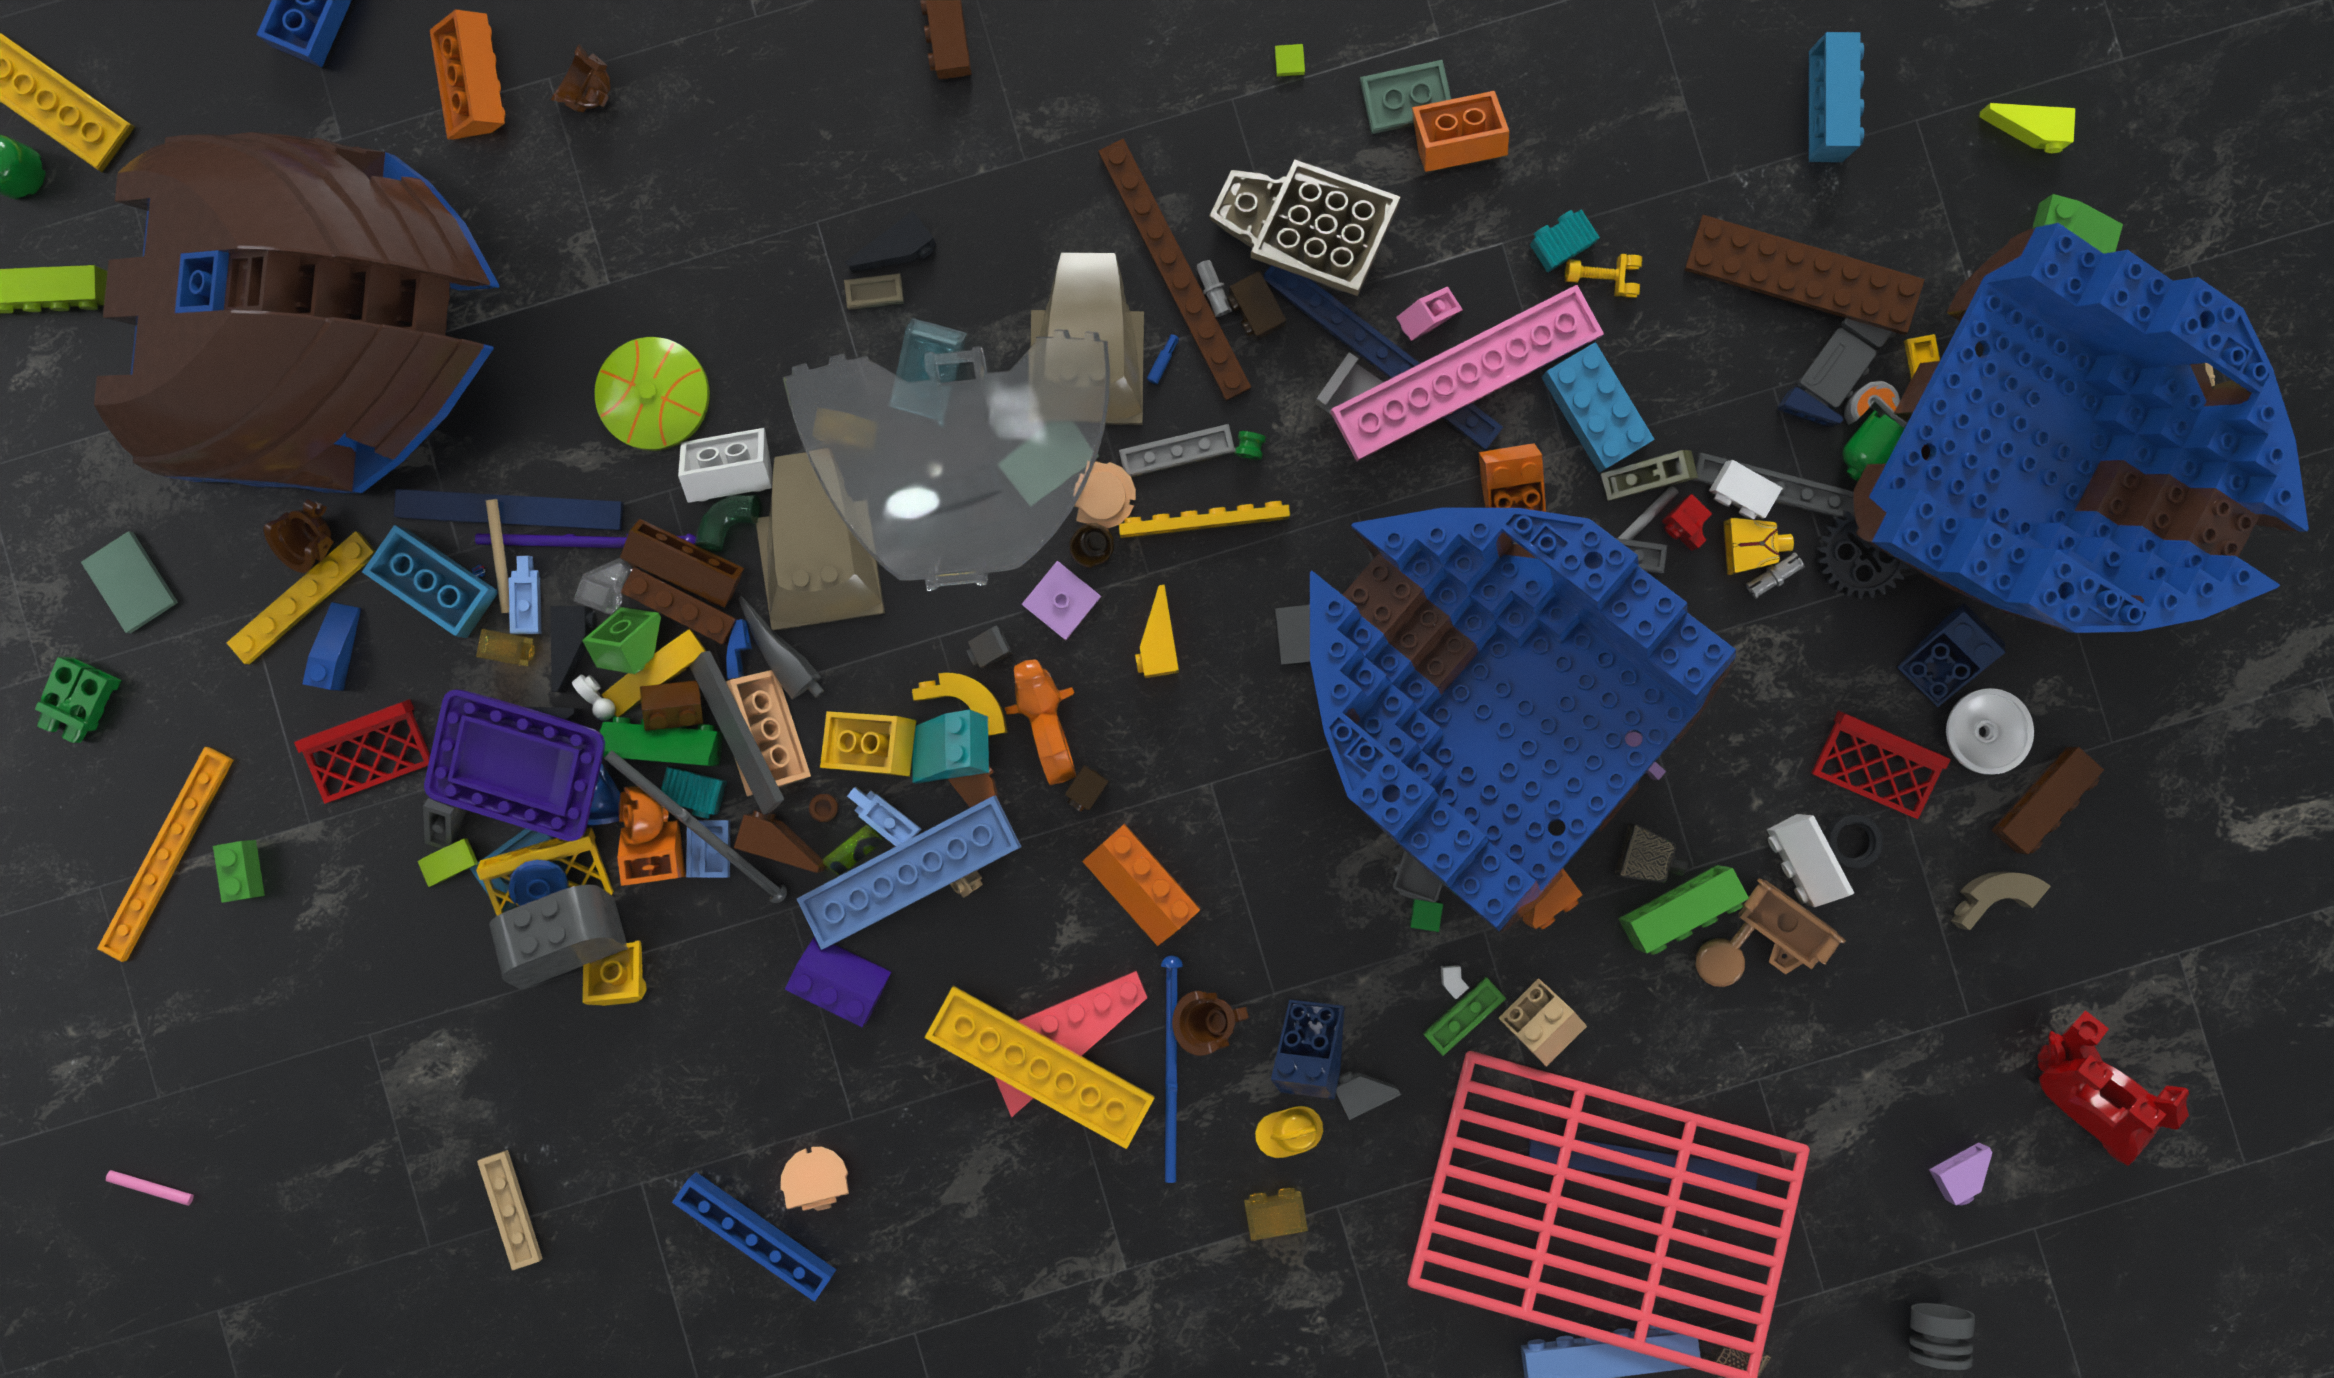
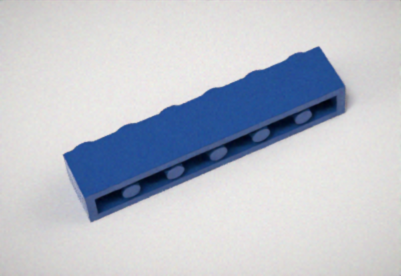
[672,1172,836,1302]

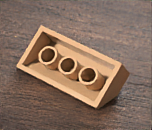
[726,670,811,796]

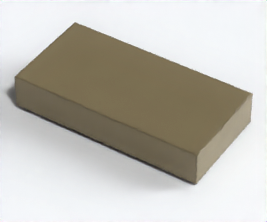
[844,274,904,310]

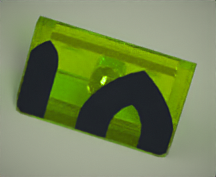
[822,825,883,875]

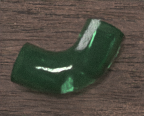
[694,495,761,552]

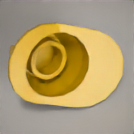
[1255,1106,1323,1158]

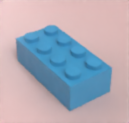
[1809,32,1864,162]
[1541,342,1655,473]
[362,525,498,638]

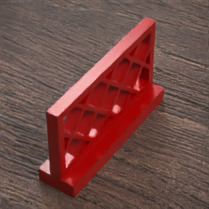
[294,699,430,804]
[1811,710,1951,819]

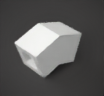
[1441,965,1469,999]

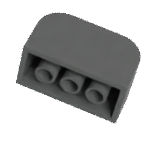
[489,885,628,990]

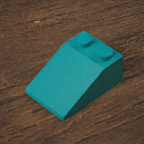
[912,710,989,784]

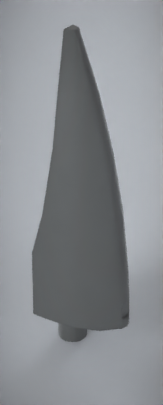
[738,596,824,700]

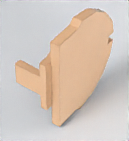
[1075,460,1136,528]
[781,1147,849,1211]

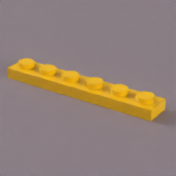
[1119,501,1290,538]
[226,531,376,665]

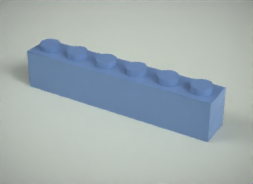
[1521,1322,1701,1378]

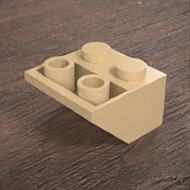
[1499,978,1587,1066]

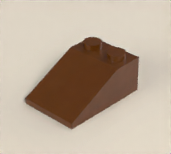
[734,810,828,873]

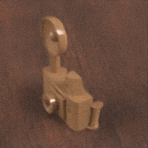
[1695,878,1846,987]

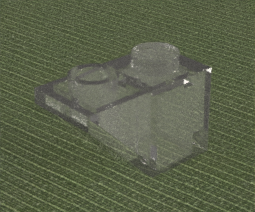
[573,558,633,615]

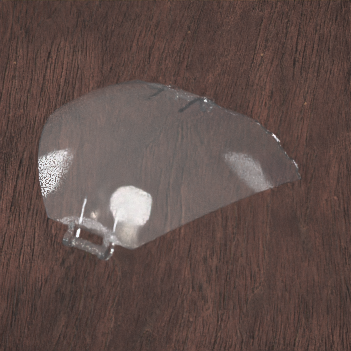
[783,329,1110,591]

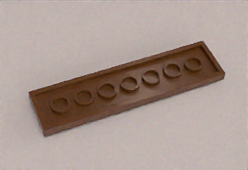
[1684,215,1925,335]

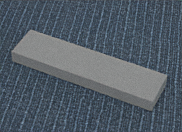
[1119,424,1235,477]

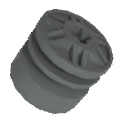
[1909,1303,1975,1370]

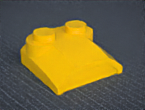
[583,941,646,1006]

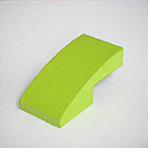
[418,838,478,887]

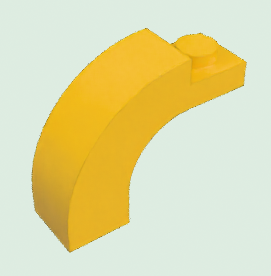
[912,673,1007,736]

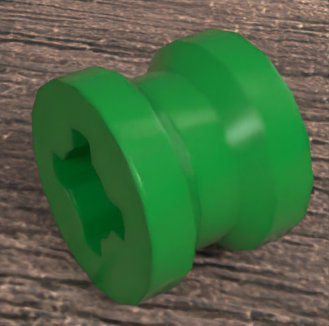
[1234,431,1266,460]

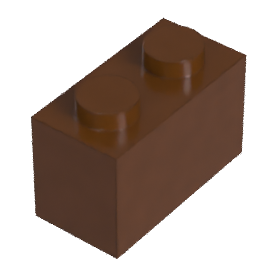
[640,680,703,731]

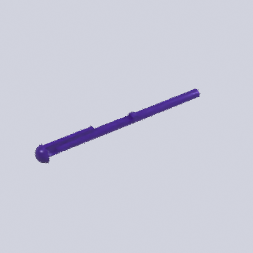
[475,533,699,548]

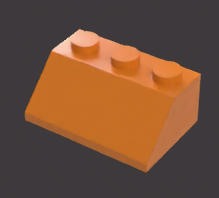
[1412,91,1509,172]

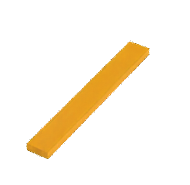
[97,747,234,962]

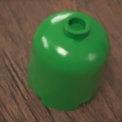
[0,135,46,200]
[1842,410,1904,482]

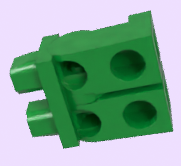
[35,657,122,743]

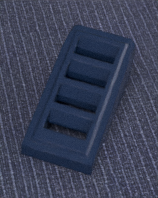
[1777,387,1843,428]

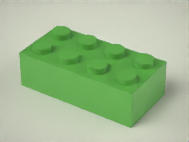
[1618,865,1749,955]

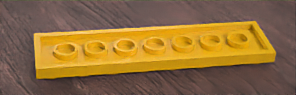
[925,986,1154,1149]

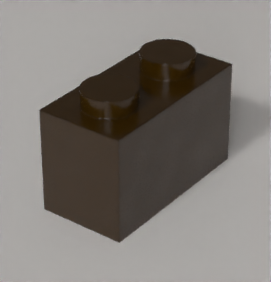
[1227,271,1286,342]
[1065,765,1110,812]

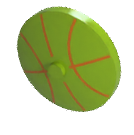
[595,337,710,451]

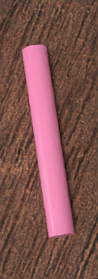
[106,1170,194,1206]

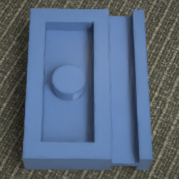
[686,820,731,878]

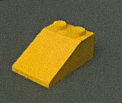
[1135,585,1179,678]
[820,711,916,777]

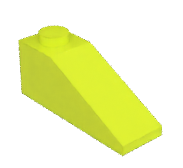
[1979,103,2075,153]

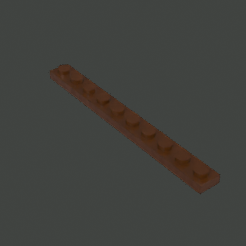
[1098,138,1251,401]

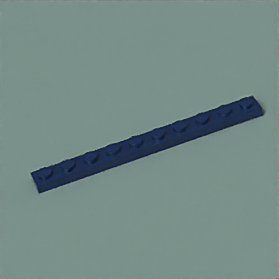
[1263,265,1503,451]

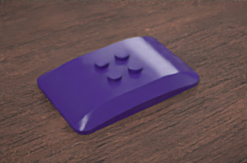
[424,689,605,841]

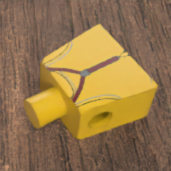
[1723,518,1794,575]

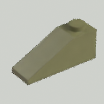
[1601,450,1698,501]

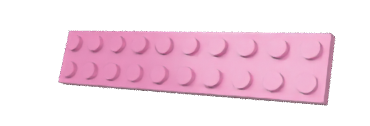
[1330,285,1604,461]

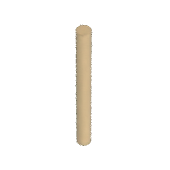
[486,499,509,613]

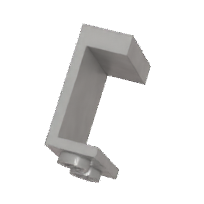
[1315,353,1384,415]

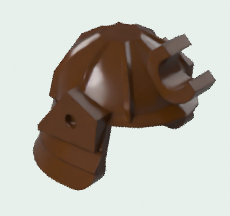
[551,44,610,112]
[263,499,333,573]
[1172,991,1249,1056]

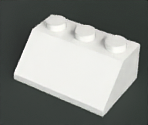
[678,428,772,503]
[1767,814,1854,907]

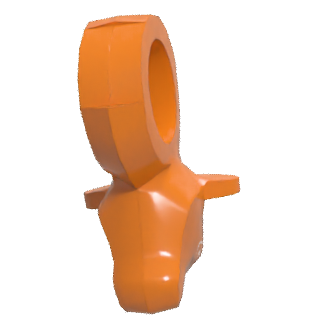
[1005,659,1076,785]

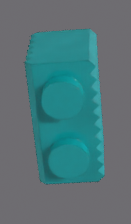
[1530,209,1600,273]
[661,767,727,818]

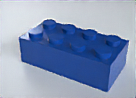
[256,0,352,68]

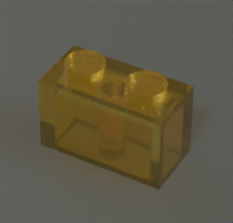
[1244,1188,1308,1241]

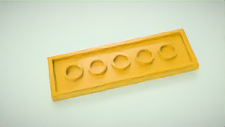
[0,33,135,172]

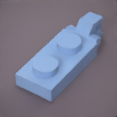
[509,556,542,635]
[847,787,921,846]

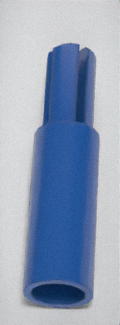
[1146,334,1179,385]

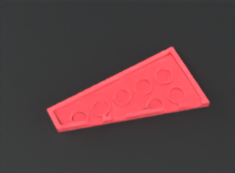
[994,971,1147,1118]

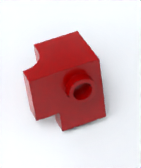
[1662,494,1712,551]

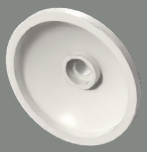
[1946,688,2034,774]

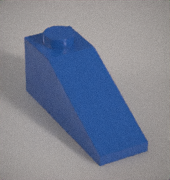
[303,602,361,691]

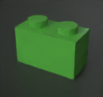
[213,840,265,903]

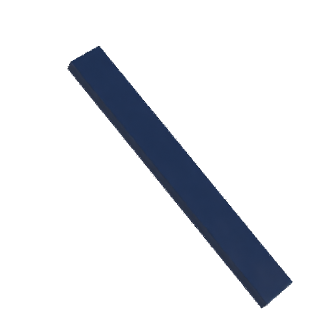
[394,489,624,531]
[1527,1139,1758,1191]

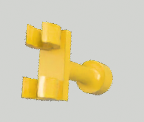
[1565,254,1642,298]

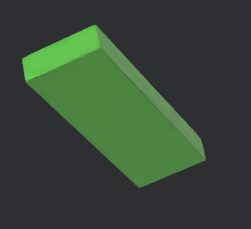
[1423,977,1506,1056]

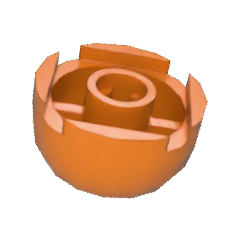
[619,787,668,845]

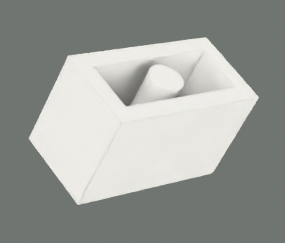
[1709,460,1782,520]

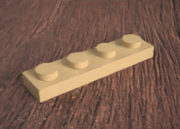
[477,1150,543,1270]

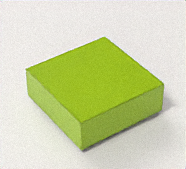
[1275,44,1305,77]

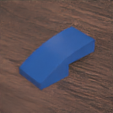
[726,619,752,680]

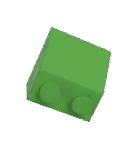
[582,607,661,674]

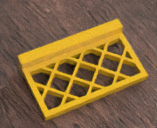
[476,827,613,916]

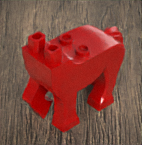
[2038,1010,2189,1166]

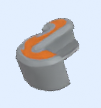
[1844,381,1908,429]

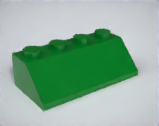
[600,717,723,766]

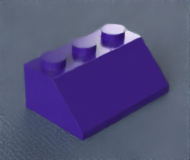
[785,936,892,1027]

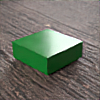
[1410,899,1443,932]

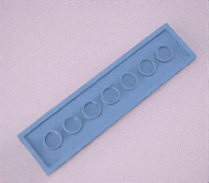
[797,796,1021,950]

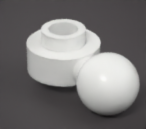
[572,674,616,721]

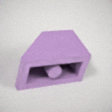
[1929,1142,1992,1205]

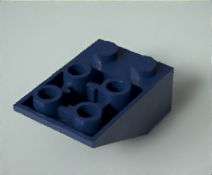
[1897,603,2006,707]
[1271,1000,1345,1099]

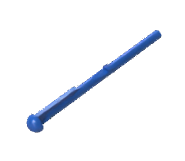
[1161,955,1183,1183]

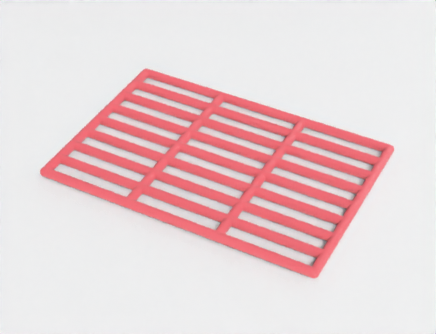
[1407,1051,1810,1378]

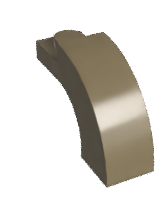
[1951,871,2051,930]

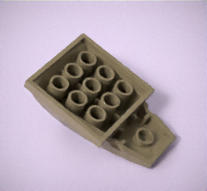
[1209,159,1401,296]
[1029,253,1144,425]
[755,449,885,631]

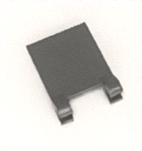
[1275,605,1310,665]

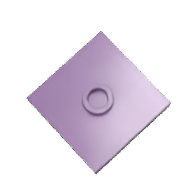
[1022,561,1101,640]

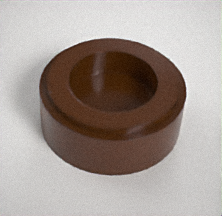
[809,794,839,822]

